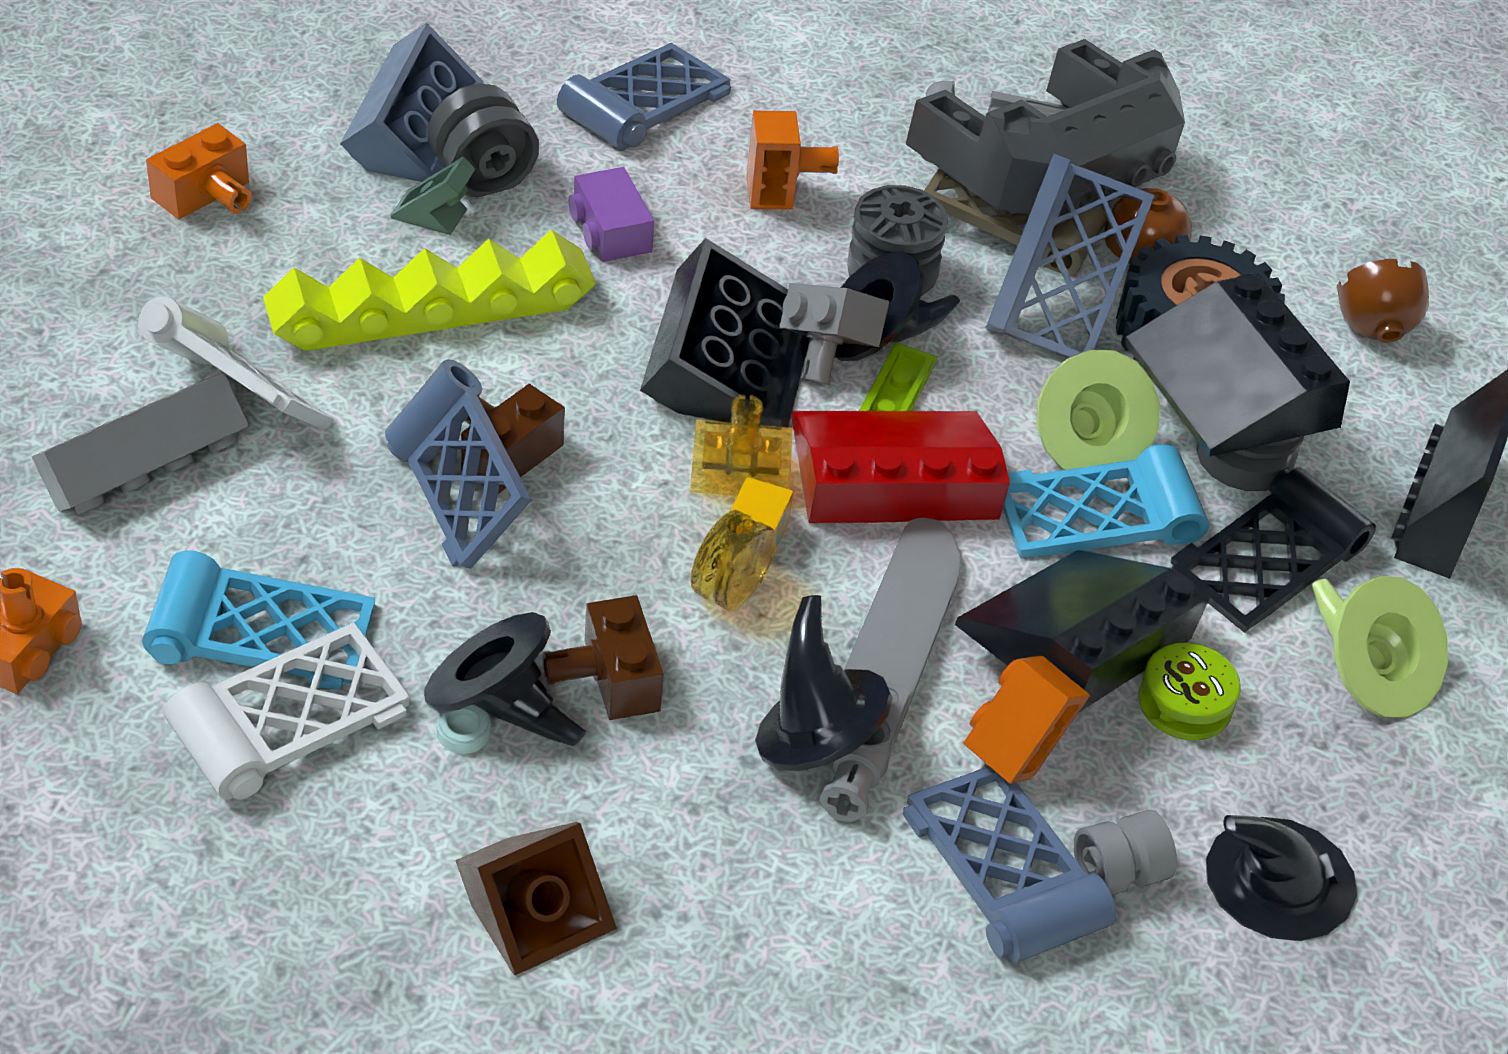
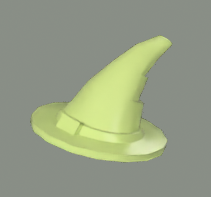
[1036,350,1160,470]
[1312,576,1448,718]

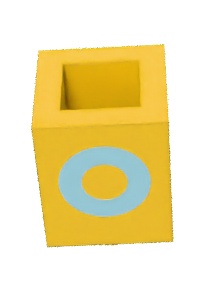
[725,477,793,562]

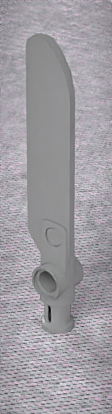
[820,518,960,822]

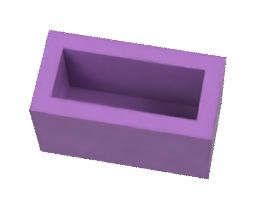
[568,167,654,262]

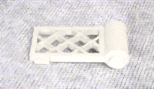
[138,296,334,430]
[163,623,410,800]

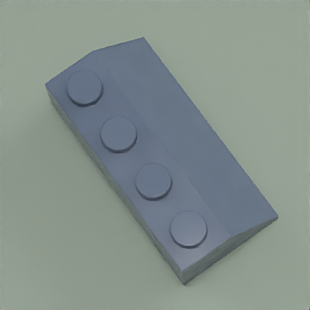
[340,22,484,182]

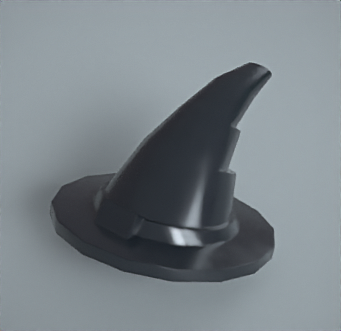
[835,251,960,361]
[755,595,893,771]
[424,612,586,746]
[1206,815,1357,941]

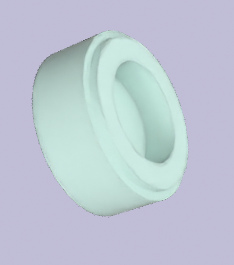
[437,704,491,754]

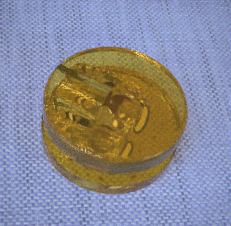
[690,510,776,611]

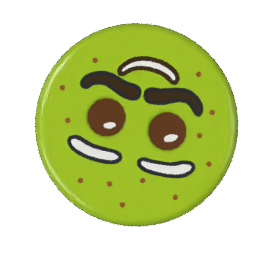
[1138,643,1241,740]

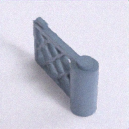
[557,42,731,151]
[385,359,532,569]
[903,766,1116,964]

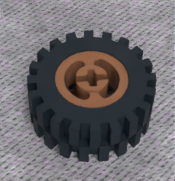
[1115,235,1285,366]

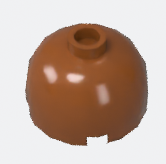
[1104,188,1192,264]
[1337,259,1429,343]

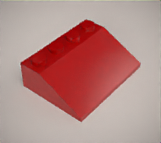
[791,411,1010,523]

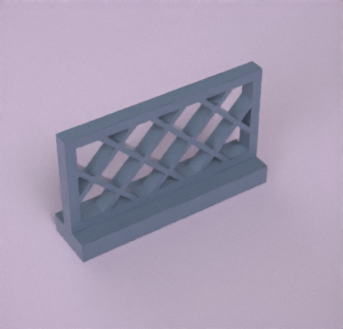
[985,154,1155,358]

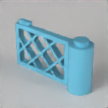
[1003,444,1209,558]
[142,550,375,690]

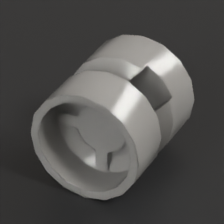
[1074,809,1177,895]

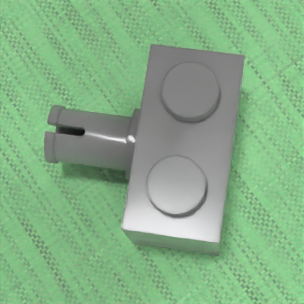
[779,283,889,385]

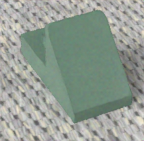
[390,156,475,235]

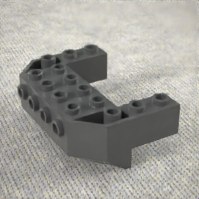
[906,39,1185,217]

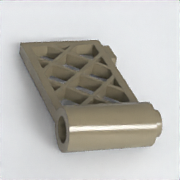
[924,168,1107,276]

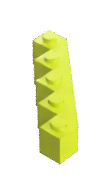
[263,229,596,351]

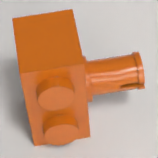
[746,110,839,209]
[146,123,252,220]
[0,568,82,695]
[963,656,1090,784]

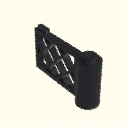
[1170,467,1376,633]

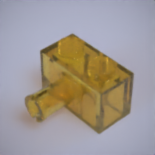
[690,395,793,496]

